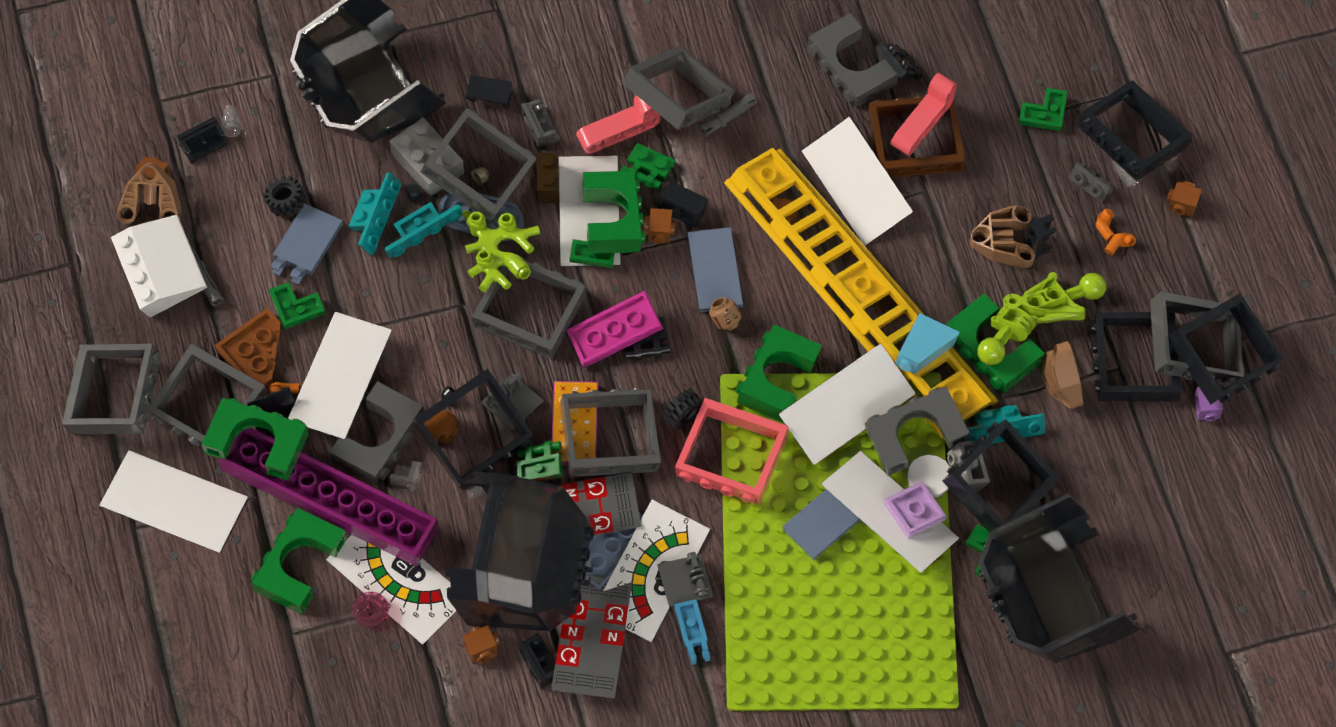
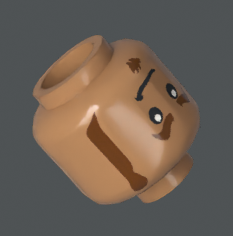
[709,297,742,330]

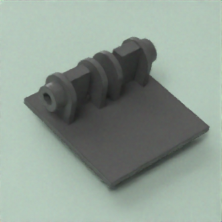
[481,373,544,430]
[657,552,713,607]

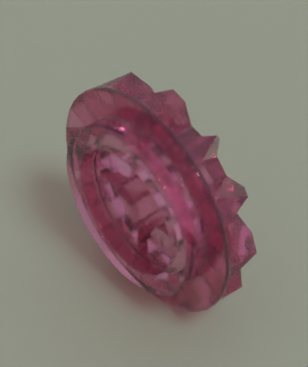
[352,592,389,628]

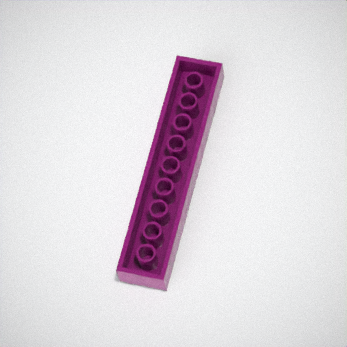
[218,428,439,567]

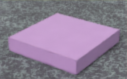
[884,481,947,538]

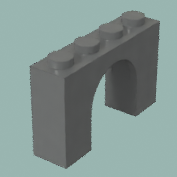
[807,13,898,108]
[330,381,424,485]
[865,387,970,476]

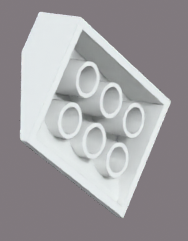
[111,215,208,318]

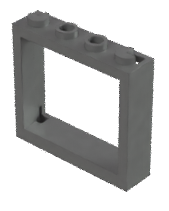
[622,46,735,130]
[420,108,537,223]
[472,255,586,360]
[1150,291,1244,387]
[62,344,162,434]
[149,344,269,447]
[560,388,661,477]

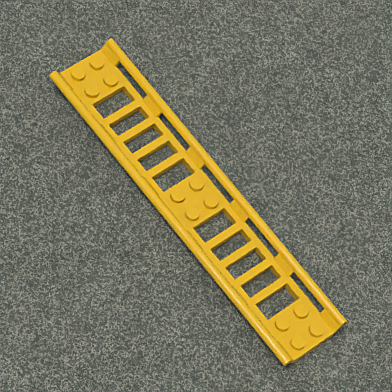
[724,148,999,439]

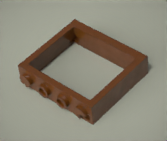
[868,96,965,178]

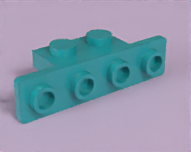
[349,172,402,255]
[385,202,463,258]
[966,405,1045,444]

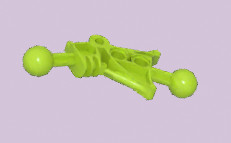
[977,272,1107,365]

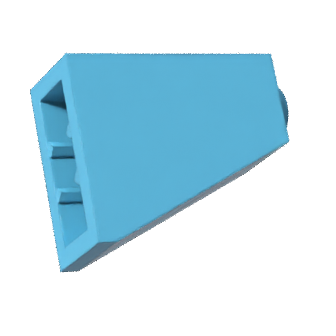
[895,313,960,374]

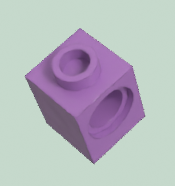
[1194,385,1223,422]

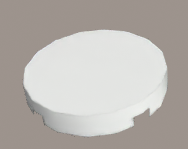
[907,455,950,498]

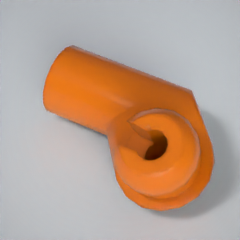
[1096,209,1115,242]
[1104,233,1136,256]
[269,382,301,394]

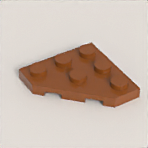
[214,308,282,387]

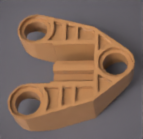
[117,162,182,224]
[970,206,1035,269]
[1041,341,1083,409]

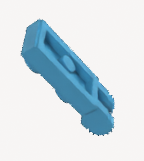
[674,599,710,665]

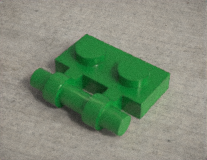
[621,143,675,190]
[517,441,563,482]

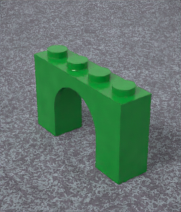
[582,171,645,254]
[945,293,1045,394]
[736,324,822,424]
[202,398,309,481]
[251,508,347,614]

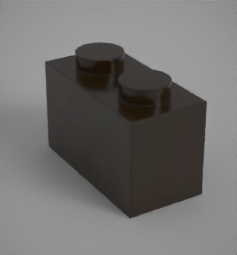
[536,152,560,203]

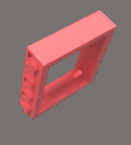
[675,398,789,505]

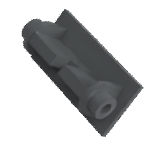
[1068,162,1114,203]

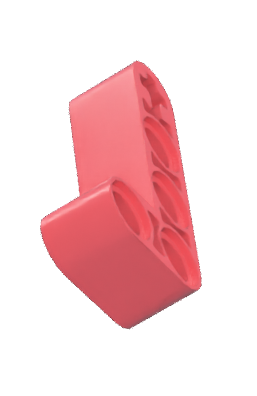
[890,73,957,156]
[576,96,660,154]

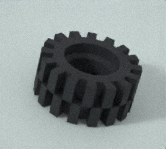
[264,176,306,217]
[662,388,703,429]

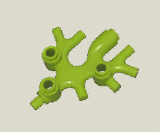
[462,210,540,292]

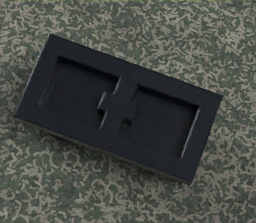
[466,75,513,107]
[177,116,228,164]
[658,181,709,228]
[1025,214,1056,260]
[518,634,555,689]

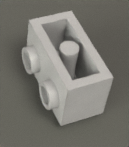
[947,441,990,492]

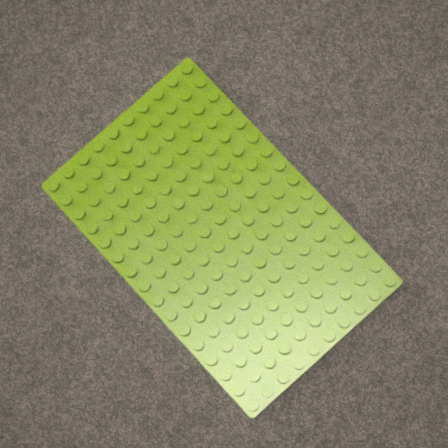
[720,373,959,711]

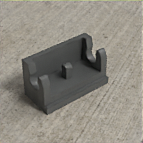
[521,99,560,149]

